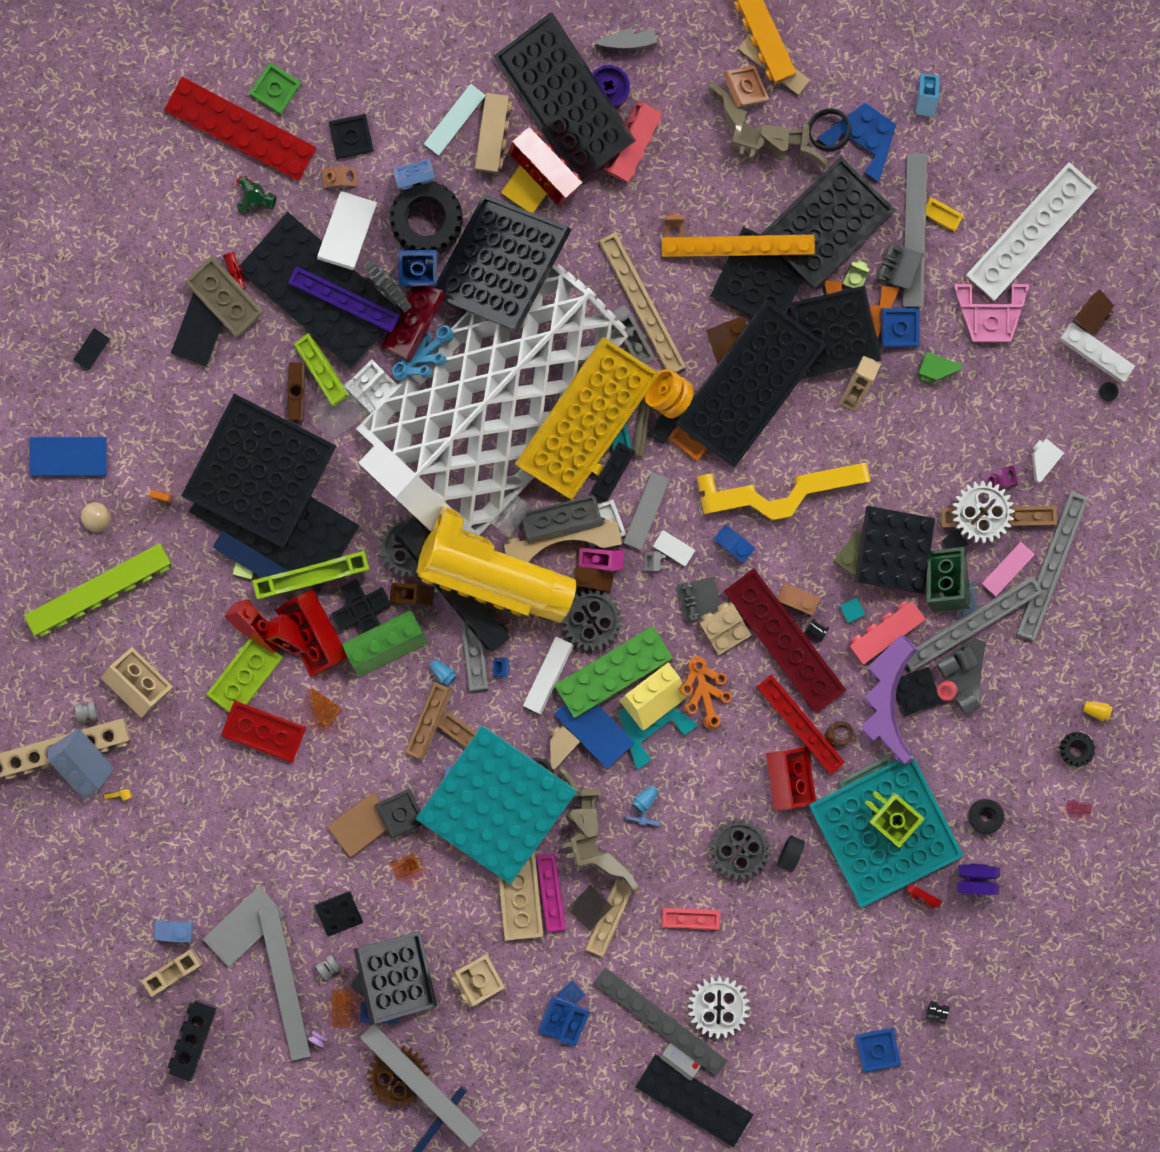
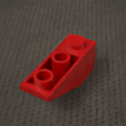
[225,599,278,653]

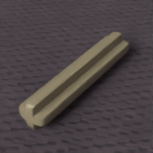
[633,400,651,457]

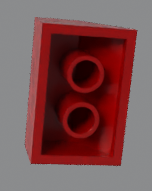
[766,747,816,810]

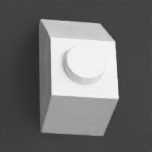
[1032,439,1064,484]

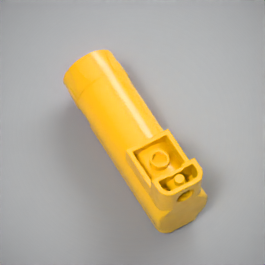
[416,506,576,623]

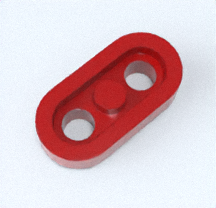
[905,883,943,909]

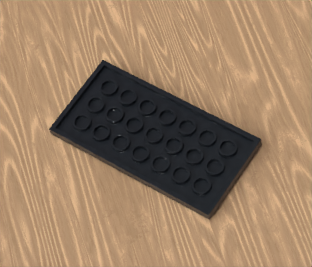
[493,12,636,181]
[239,211,402,369]
[674,299,827,468]
[189,496,360,591]

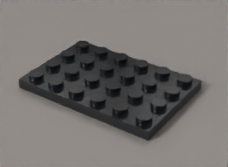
[760,156,895,290]

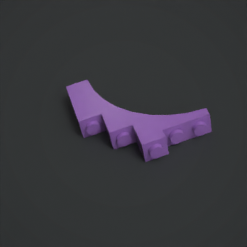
[861,635,918,764]

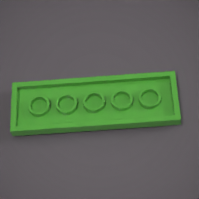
[555,626,673,719]

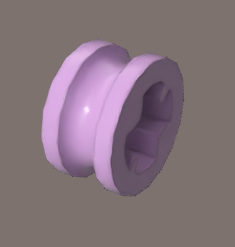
[308,1031,328,1047]

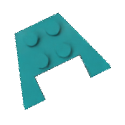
[618,708,698,769]

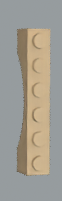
[504,518,622,562]

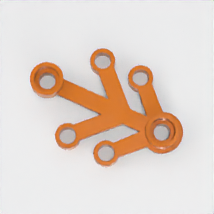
[680,656,732,729]

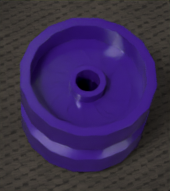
[592,65,630,109]
[956,863,1001,895]

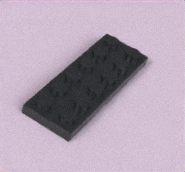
[635,1054,754,1147]

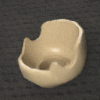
[80,502,111,533]

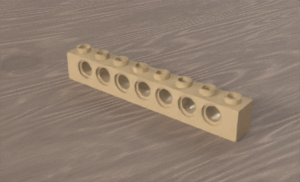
[0,718,131,780]

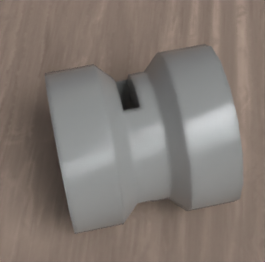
[75,701,98,724]
[316,954,342,981]

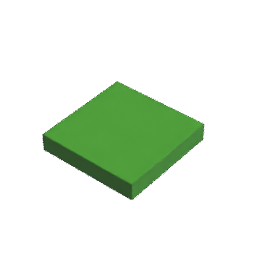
[249,62,302,115]

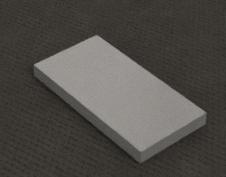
[203,886,285,967]

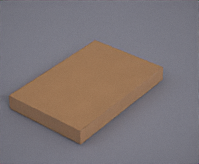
[328,792,386,857]

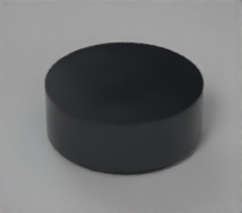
[1099,382,1119,401]

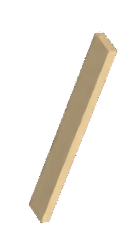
[599,232,686,373]

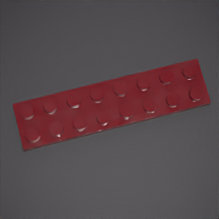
[723,568,847,713]

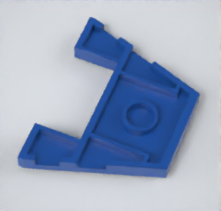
[817,103,896,182]

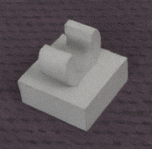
[643,552,666,571]

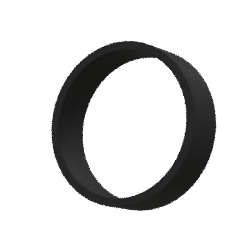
[809,108,851,152]

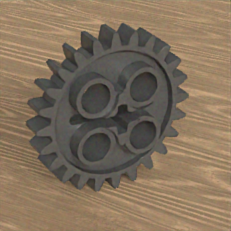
[364,260,412,312]
[378,515,431,578]
[561,589,623,651]
[709,818,771,880]

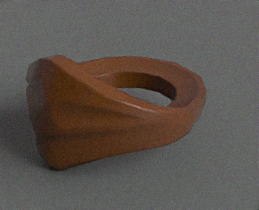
[825,721,854,747]

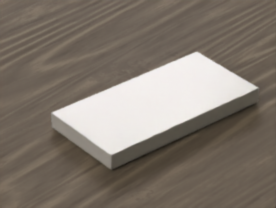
[317,191,377,270]

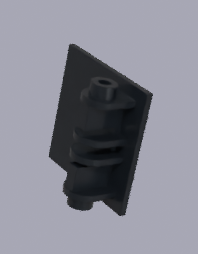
[314,891,363,937]

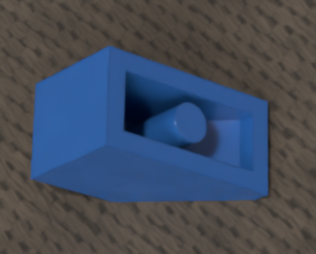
[713,525,756,564]

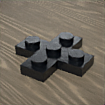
[331,579,391,633]

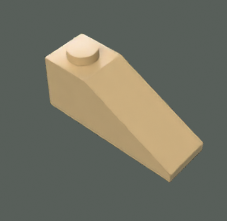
[839,356,881,412]

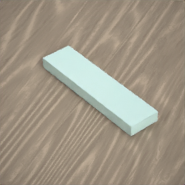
[424,84,486,156]

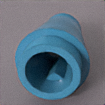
[429,659,457,687]
[632,785,659,814]

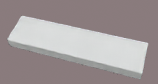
[523,637,574,714]

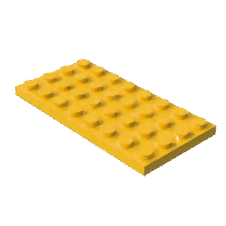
[515,337,660,500]

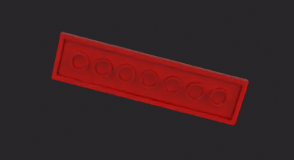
[164,77,317,182]

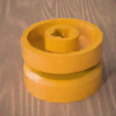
[645,369,694,419]

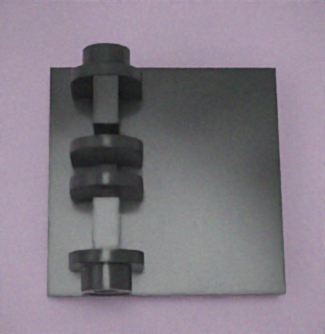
[877,242,924,289]
[677,577,720,622]

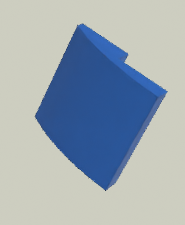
[538,995,590,1046]

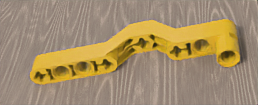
[696,463,871,520]

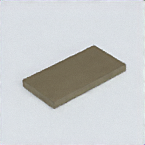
[185,256,265,338]

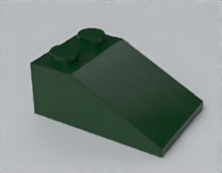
[927,547,970,612]

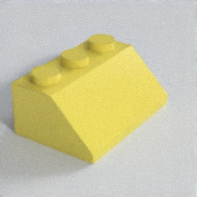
[620,663,687,731]

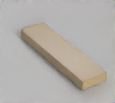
[738,33,810,95]
[585,879,632,957]

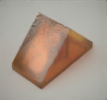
[390,851,425,880]

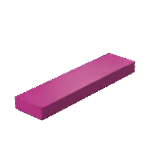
[536,853,566,932]

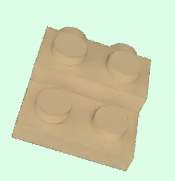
[699,602,751,655]
[450,954,505,1007]

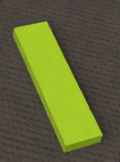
[294,333,350,407]

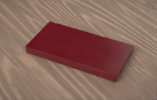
[381,286,446,361]

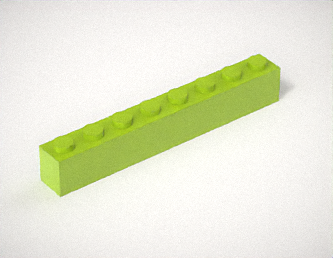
[24,543,172,637]

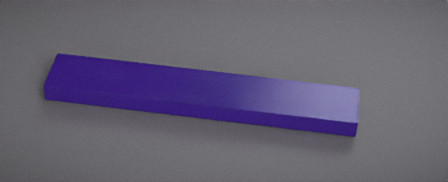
[288,266,400,333]

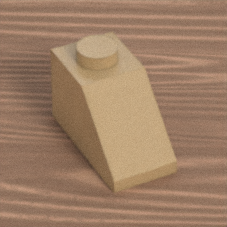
[550,726,580,770]

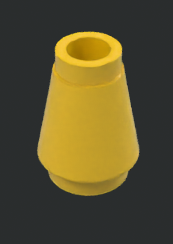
[1083,701,1113,722]

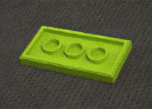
[206,638,284,713]

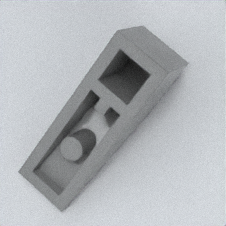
[612,305,655,364]

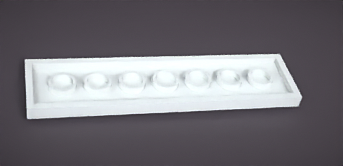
[966,162,1097,301]

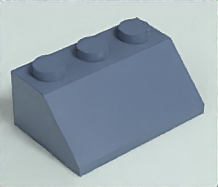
[48,728,114,799]

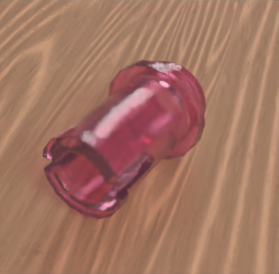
[1066,799,1092,815]

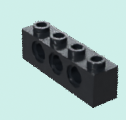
[167,999,218,1082]

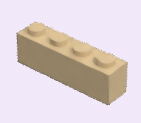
[475,93,512,174]

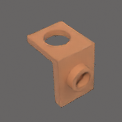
[322,166,357,188]
[665,213,684,237]

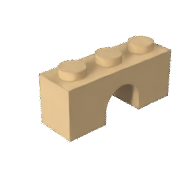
[141,948,203,997]

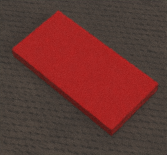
[221,700,306,763]

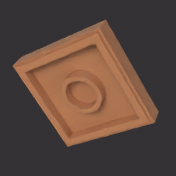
[723,65,770,108]

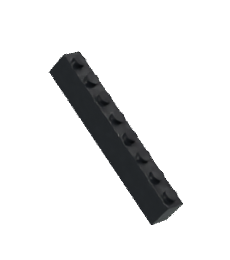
[393,518,510,653]

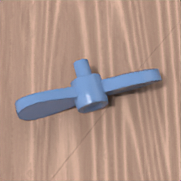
[625,812,661,826]

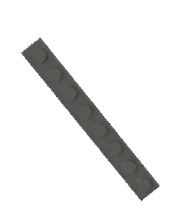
[594,967,728,1076]

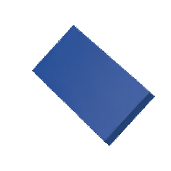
[30,437,107,476]
[554,704,635,769]

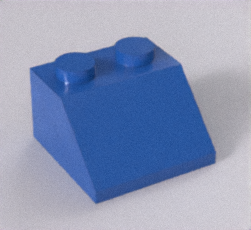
[398,250,437,286]

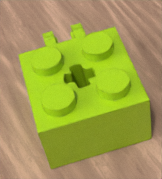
[865,791,925,848]

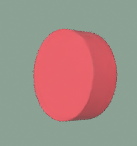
[937,680,957,701]

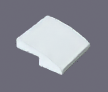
[345,359,397,413]

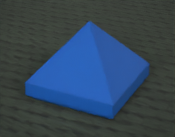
[493,658,510,677]

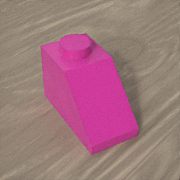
[579,547,624,571]

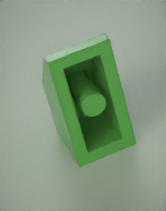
[917,352,963,383]

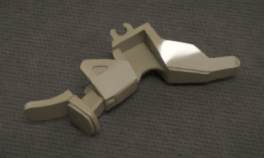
[708,82,829,169]
[559,767,639,892]

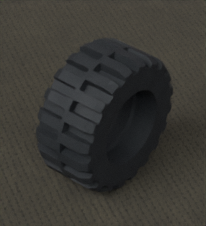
[389,181,463,254]

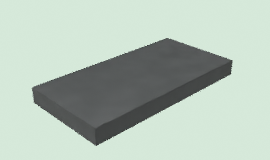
[521,495,603,544]

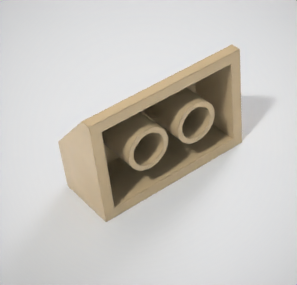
[101,647,173,718]

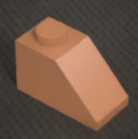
[777,583,820,616]

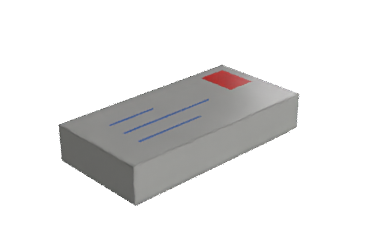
[660,1042,701,1081]

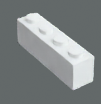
[1059,322,1135,383]

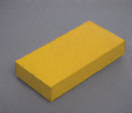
[926,197,964,232]

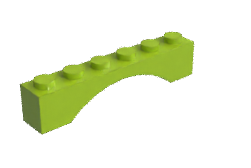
[252,551,371,600]

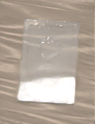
[308,378,376,442]

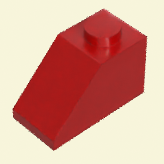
[265,615,307,655]

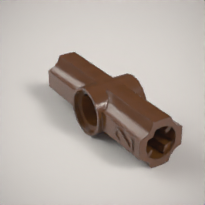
[287,362,306,421]

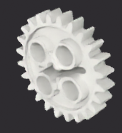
[951,481,1015,543]
[687,975,750,1039]

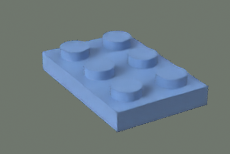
[393,158,435,189]

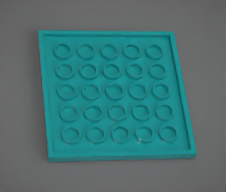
[416,725,577,884]
[809,753,964,908]

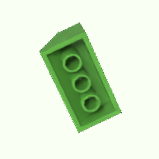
[343,610,428,677]

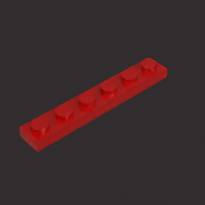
[756,674,846,775]

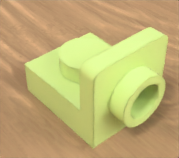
[843,260,870,288]

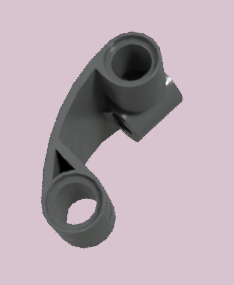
[937,638,986,715]

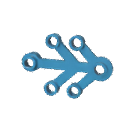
[392,325,454,381]

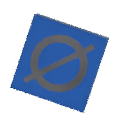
[558,980,585,1004]

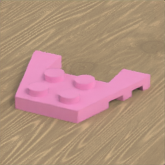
[954,284,1029,342]

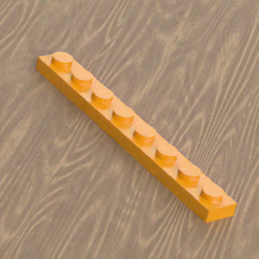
[662,235,815,257]

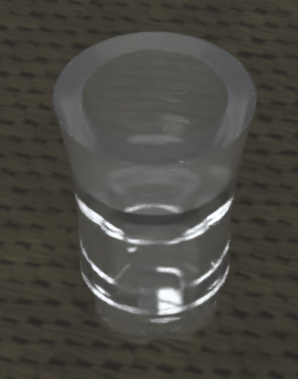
[490,496,531,539]

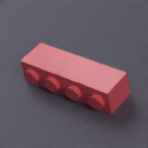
[603,102,662,182]
[849,600,926,665]

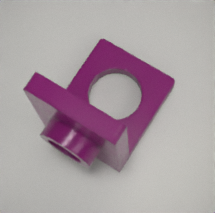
[981,466,1018,488]

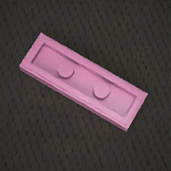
[981,541,1035,597]

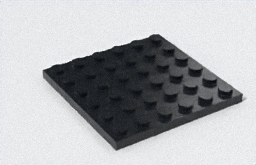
[434,194,572,332]
[181,393,337,548]

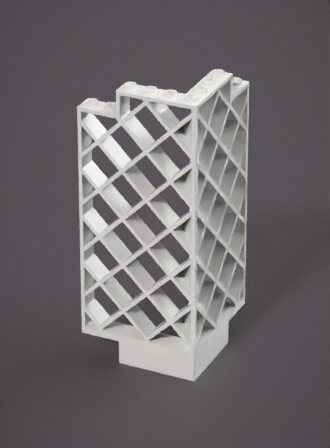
[356,264,629,535]

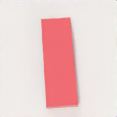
[662,908,720,930]

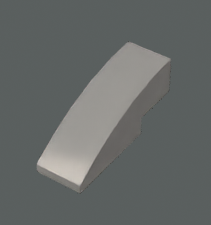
[596,27,657,51]

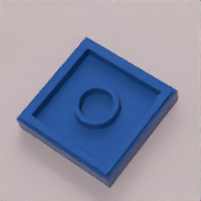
[881,308,920,347]
[856,1027,901,1073]

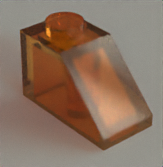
[308,687,343,728]
[332,988,353,1027]

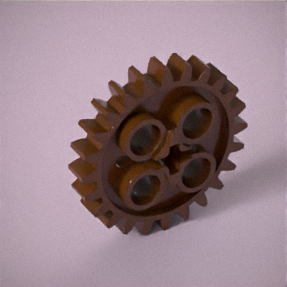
[367,1045,430,1108]

